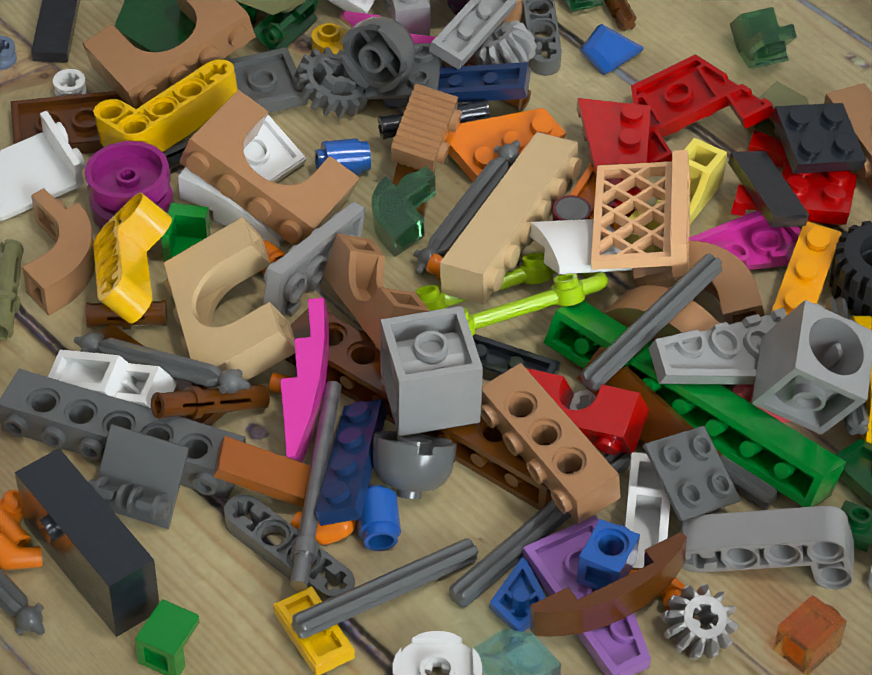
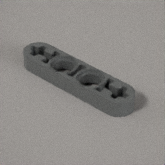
[522,0,562,76]
[224,494,355,602]

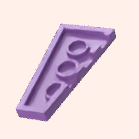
[522,515,651,675]

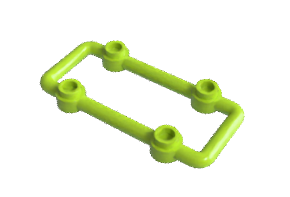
[415,252,608,336]

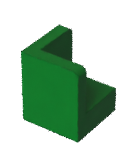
[161,203,211,262]
[135,599,200,675]

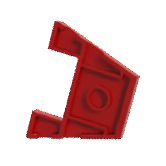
[631,54,774,163]
[730,130,857,225]

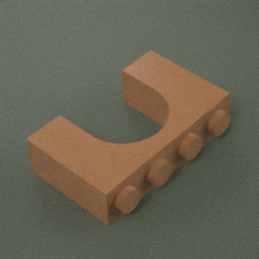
[82,0,256,109]
[179,90,360,245]

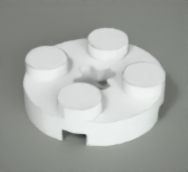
[393,631,482,675]

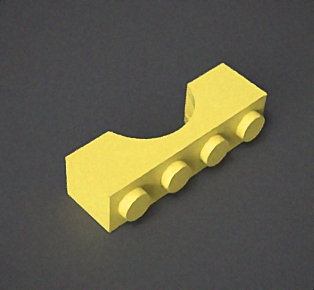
[623,138,727,253]

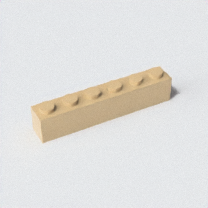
[440,132,582,305]

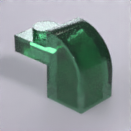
[730,7,797,69]
[371,166,436,257]

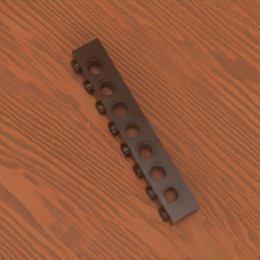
[285,309,574,510]

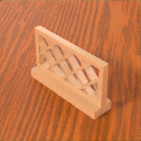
[591,150,690,277]

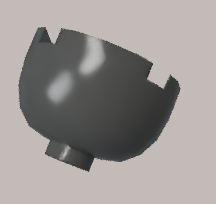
[341,16,415,93]
[372,431,457,499]

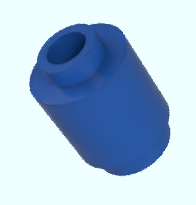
[315,138,371,175]
[357,485,401,551]

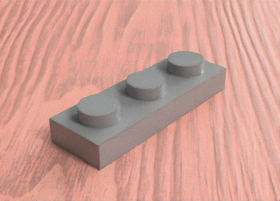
[429,0,517,70]

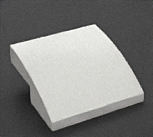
[530,219,632,274]

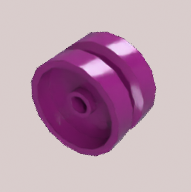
[84,141,174,229]

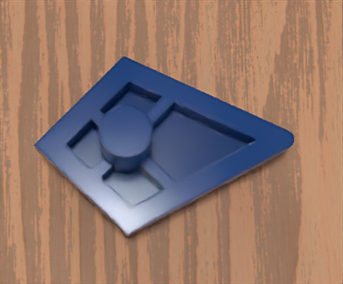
[579,24,644,75]
[489,558,546,636]

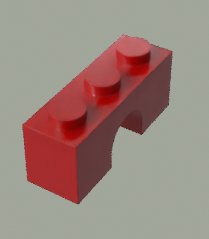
[519,368,649,455]

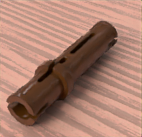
[150,384,270,419]

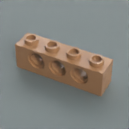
[481,363,621,524]

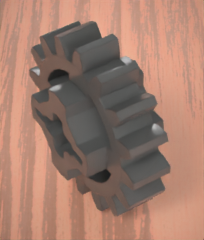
[294,47,369,118]

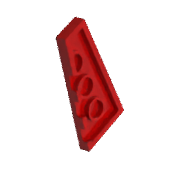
[577,98,651,218]

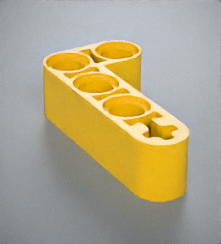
[93,59,238,152]
[93,193,172,323]

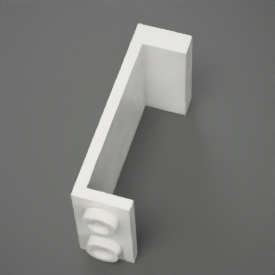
[0,111,86,222]

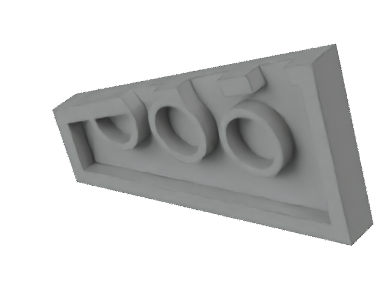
[263,202,366,317]
[649,308,787,384]

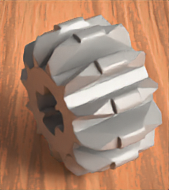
[475,20,537,65]
[661,584,739,660]

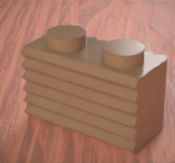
[391,83,462,174]

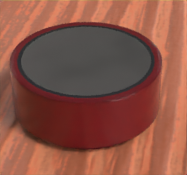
[552,195,591,221]

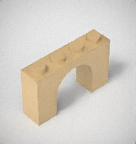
[164,217,295,389]

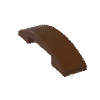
[530,532,687,637]

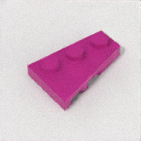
[689,211,801,270]

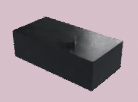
[15,448,160,637]

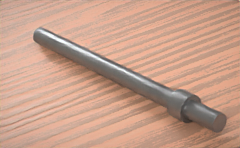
[290,381,341,591]

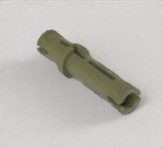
[0,239,24,341]

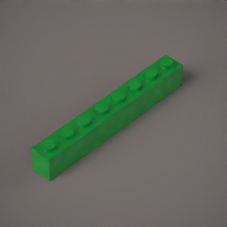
[543,301,846,507]

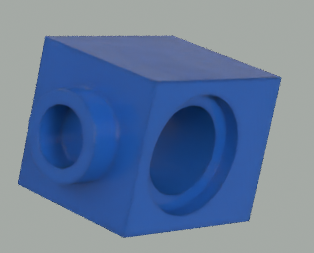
[576,519,640,590]

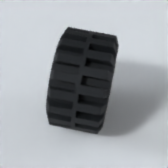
[829,220,872,316]

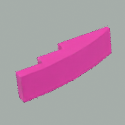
[281,297,329,463]

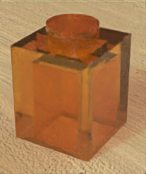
[773,595,847,675]

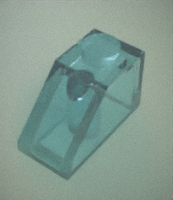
[471,629,562,675]

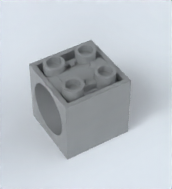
[752,300,872,435]
[380,306,483,436]

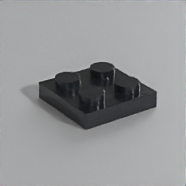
[771,103,866,174]

